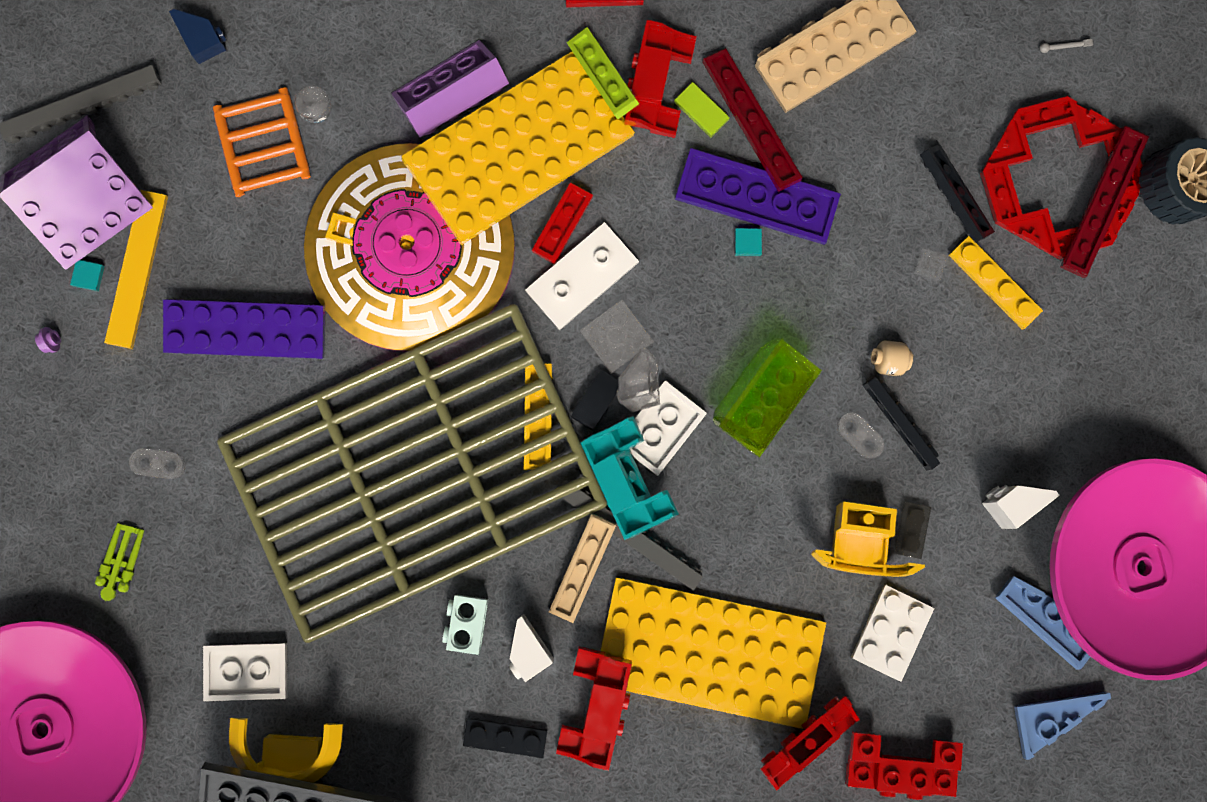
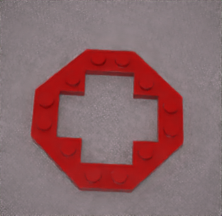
[980,96,1143,260]

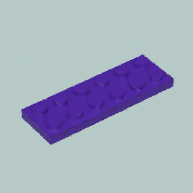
[675,148,841,245]
[163,299,325,359]

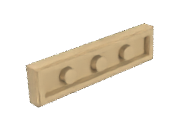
[549,513,617,623]

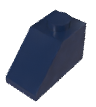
[169,9,227,64]

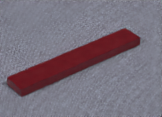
[702,48,803,192]
[1060,126,1149,278]

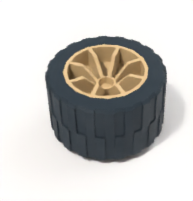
[1139,137,1207,225]

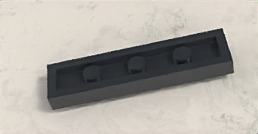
[920,144,995,243]
[863,377,940,471]

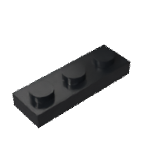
[463,718,548,759]

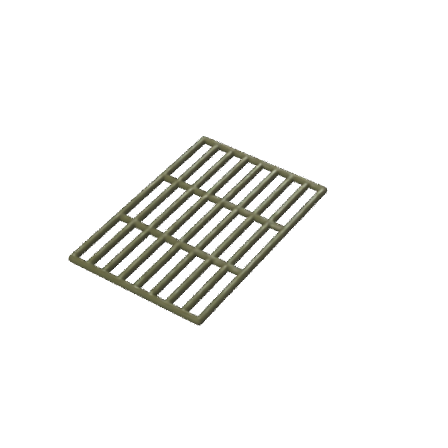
[217,304,607,643]

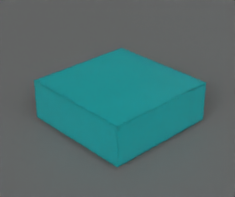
[735,228,762,256]
[70,260,105,292]

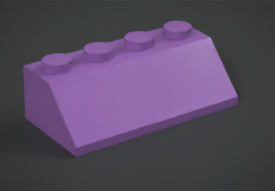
[391,40,509,137]

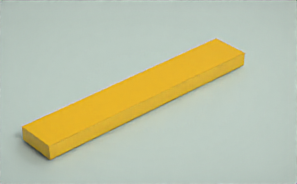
[104,190,168,349]

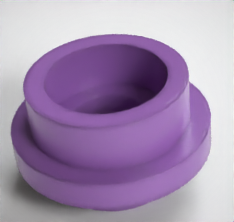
[35,327,61,353]

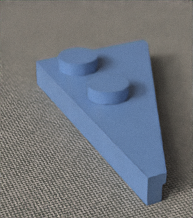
[1014,692,1111,760]

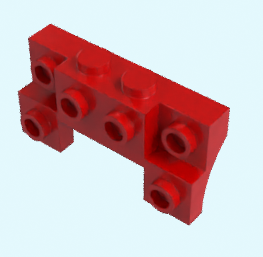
[625,20,697,138]
[556,646,632,771]
[760,696,860,791]
[845,731,963,800]

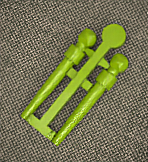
[95,523,145,601]

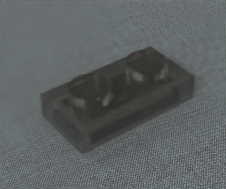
[894,502,931,560]

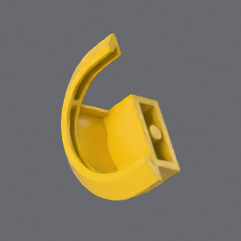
[811,502,925,577]
[229,718,343,783]

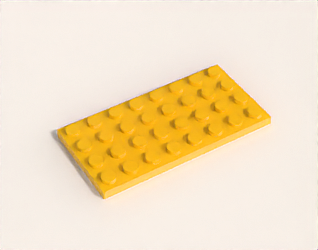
[401,52,635,245]
[601,577,826,729]

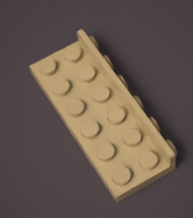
[755,0,916,113]

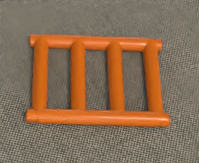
[213,87,311,197]

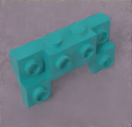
[580,416,679,540]

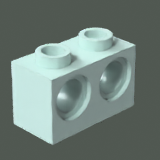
[443,594,489,655]

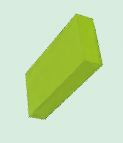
[674,82,730,138]

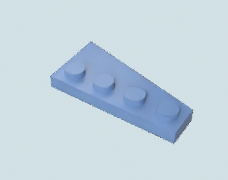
[994,577,1090,670]

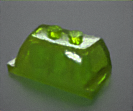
[713,338,822,458]

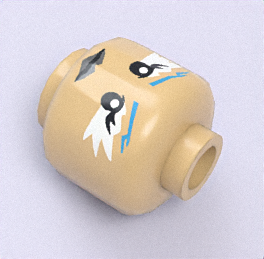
[871,340,913,376]

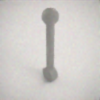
[1039,39,1093,53]

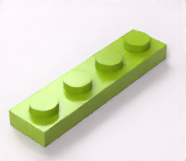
[566,27,639,119]

